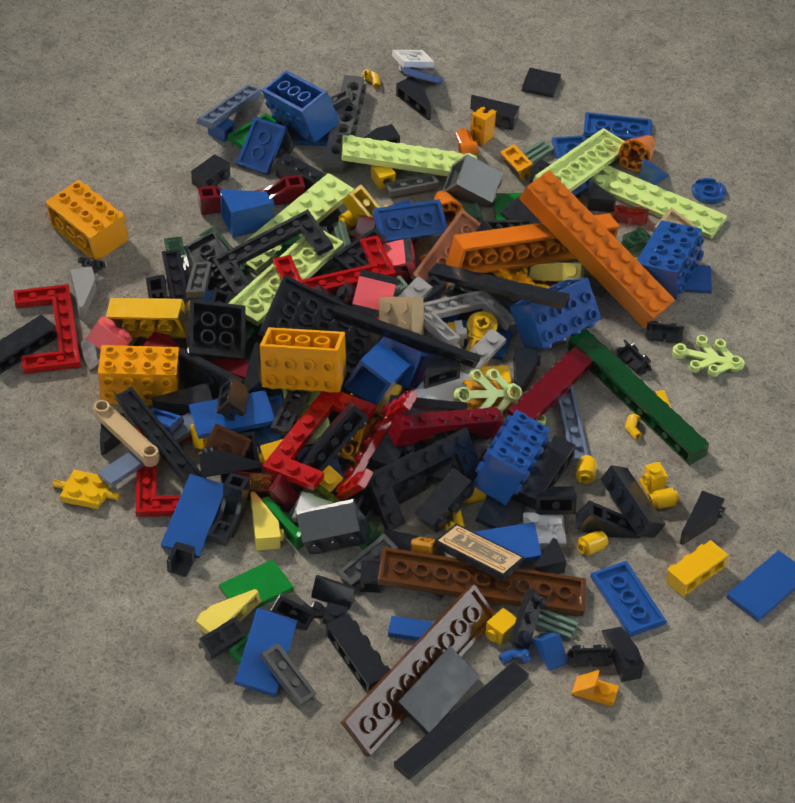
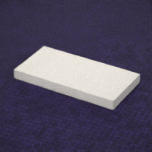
[412,371,472,413]

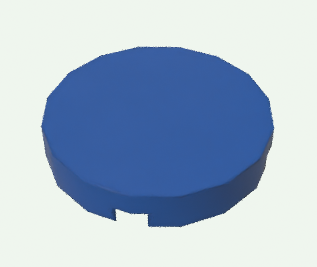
[692,178,726,204]

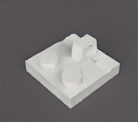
[392,50,434,71]
[522,512,566,548]

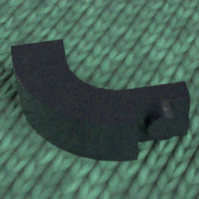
[207,472,250,546]

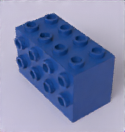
[262,70,340,142]
[637,220,704,300]
[509,278,602,350]
[473,410,550,505]

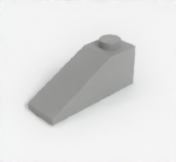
[70,266,99,319]

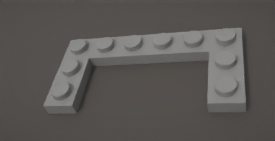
[398,277,506,376]
[424,290,517,345]

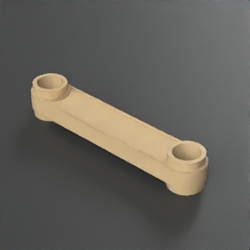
[93,400,159,467]

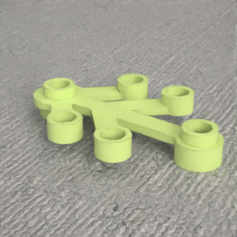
[672,335,745,377]
[454,369,522,415]

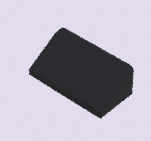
[311,575,355,610]

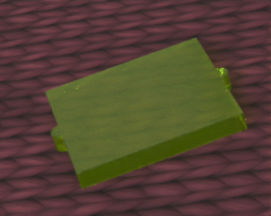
[315,485,341,503]

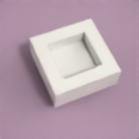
[454,320,467,347]

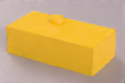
[106,298,186,338]

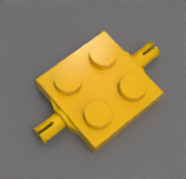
[52,469,120,510]

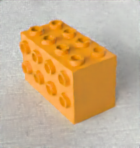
[45,180,129,260]
[260,327,346,392]
[98,345,181,405]

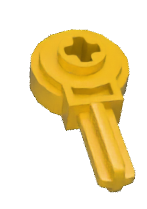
[465,311,498,351]

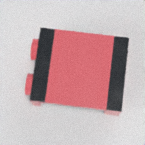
[366,238,416,276]
[352,269,398,319]

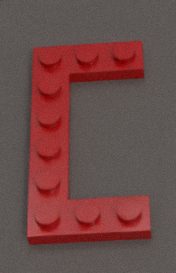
[273,235,396,292]
[13,284,81,374]
[333,390,419,502]
[262,391,377,491]
[135,428,193,517]

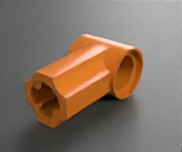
[455,128,478,156]

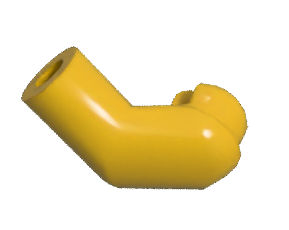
[445,510,465,531]

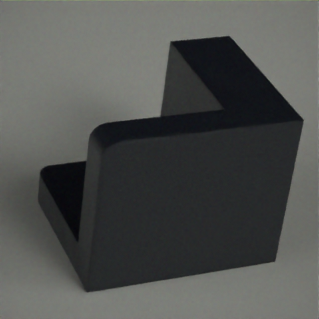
[167,542,196,577]
[360,561,381,593]

